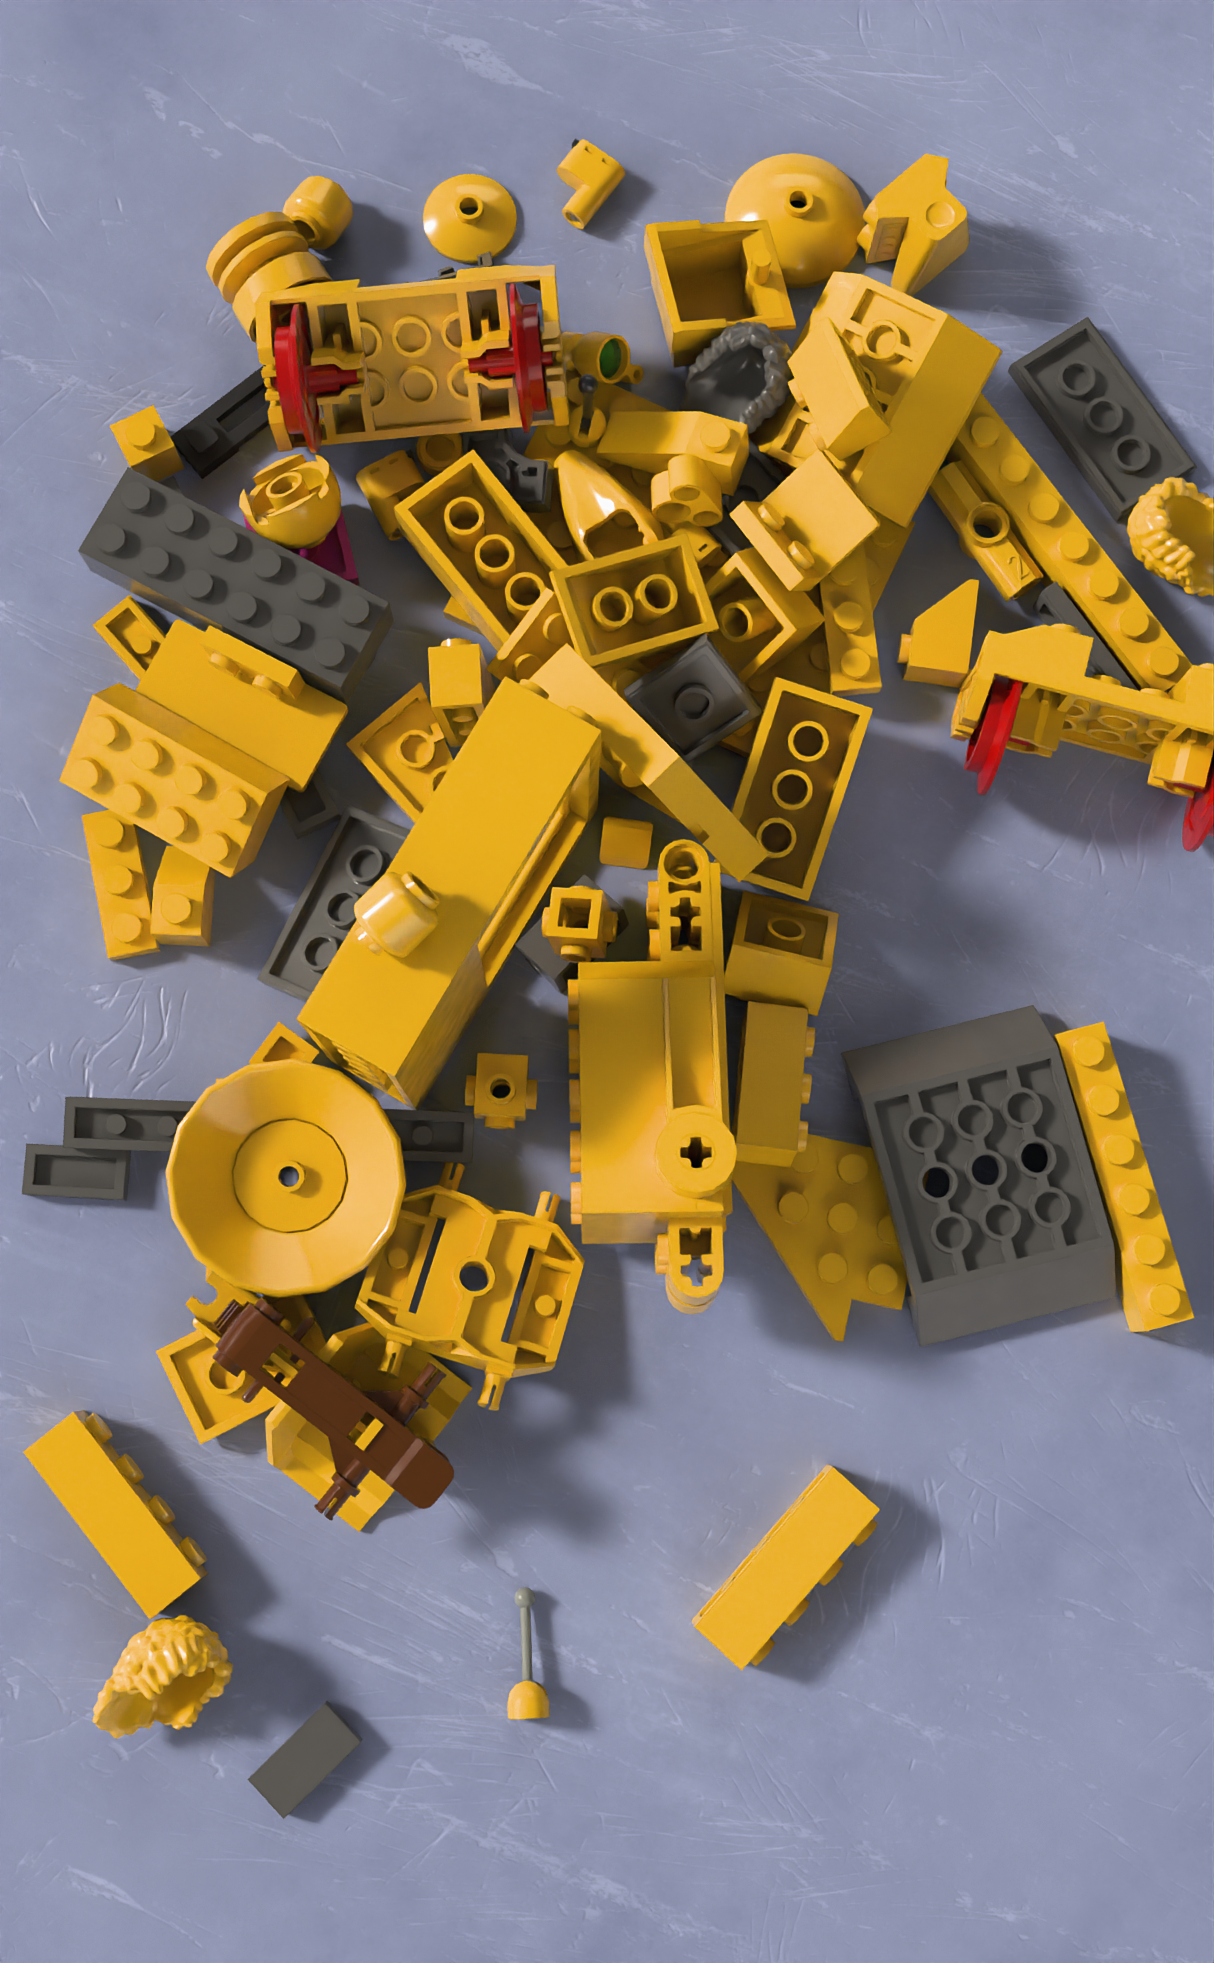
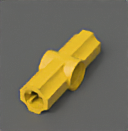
[927,460,1044,603]

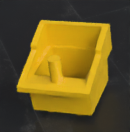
[644,219,796,368]

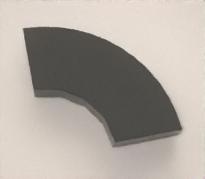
[462,428,554,513]

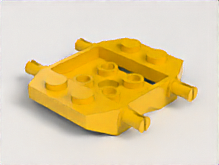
[354,1162,585,1411]

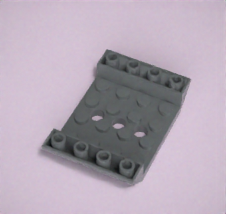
[841,1005,1116,1347]

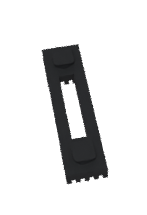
[170,365,270,479]

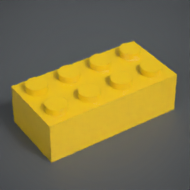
[394,450,568,652]
[713,677,873,901]
[59,683,290,878]

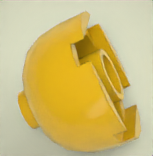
[239,454,341,549]

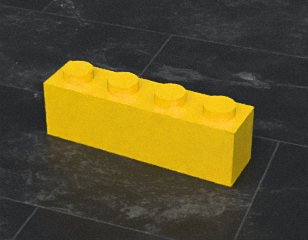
[23,1410,209,1619]
[692,1464,880,1671]

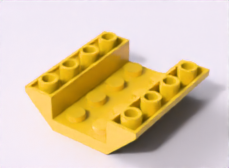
[748,271,1003,529]

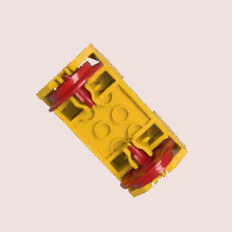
[255,265,570,453]
[950,624,1214,852]

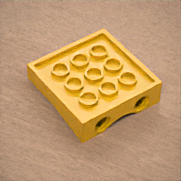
[529,643,769,883]

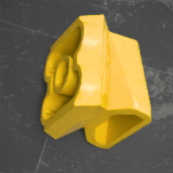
[857,154,970,297]

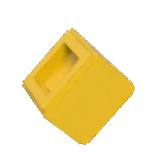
[599,816,653,869]

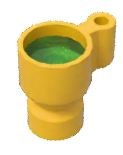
[562,331,644,384]

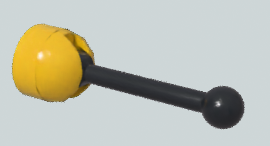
[568,374,607,448]

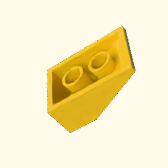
[549,533,719,669]

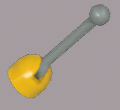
[507,1587,550,1719]

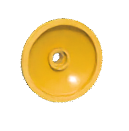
[725,153,865,288]

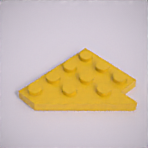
[730,1121,929,1342]

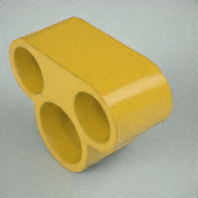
[651,454,723,527]

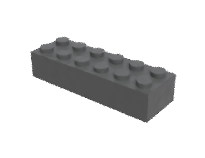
[78,467,394,704]

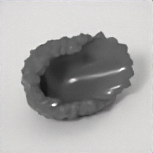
[678,321,794,434]

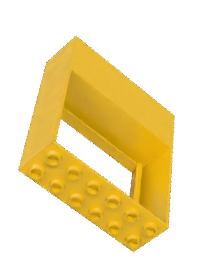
[296,676,602,1110]

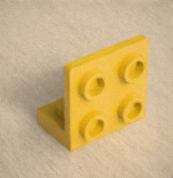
[729,450,880,591]

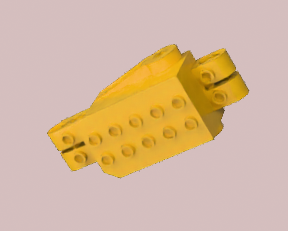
[568,839,737,1315]

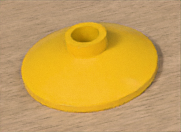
[423,174,517,264]

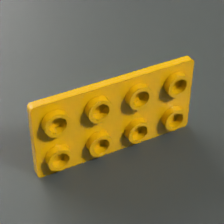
[135,619,348,793]

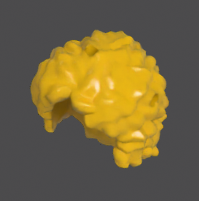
[1127,477,1214,597]
[92,1615,233,1739]

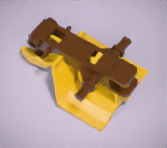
[185,1271,472,1532]

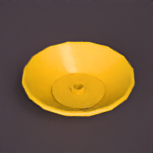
[165,1059,406,1299]

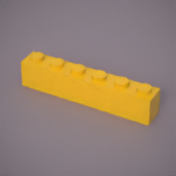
[1052,1021,1195,1332]

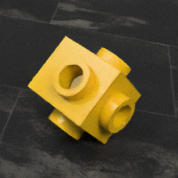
[542,886,618,963]
[465,1053,538,1129]

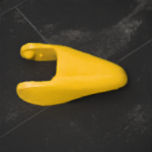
[554,449,665,563]

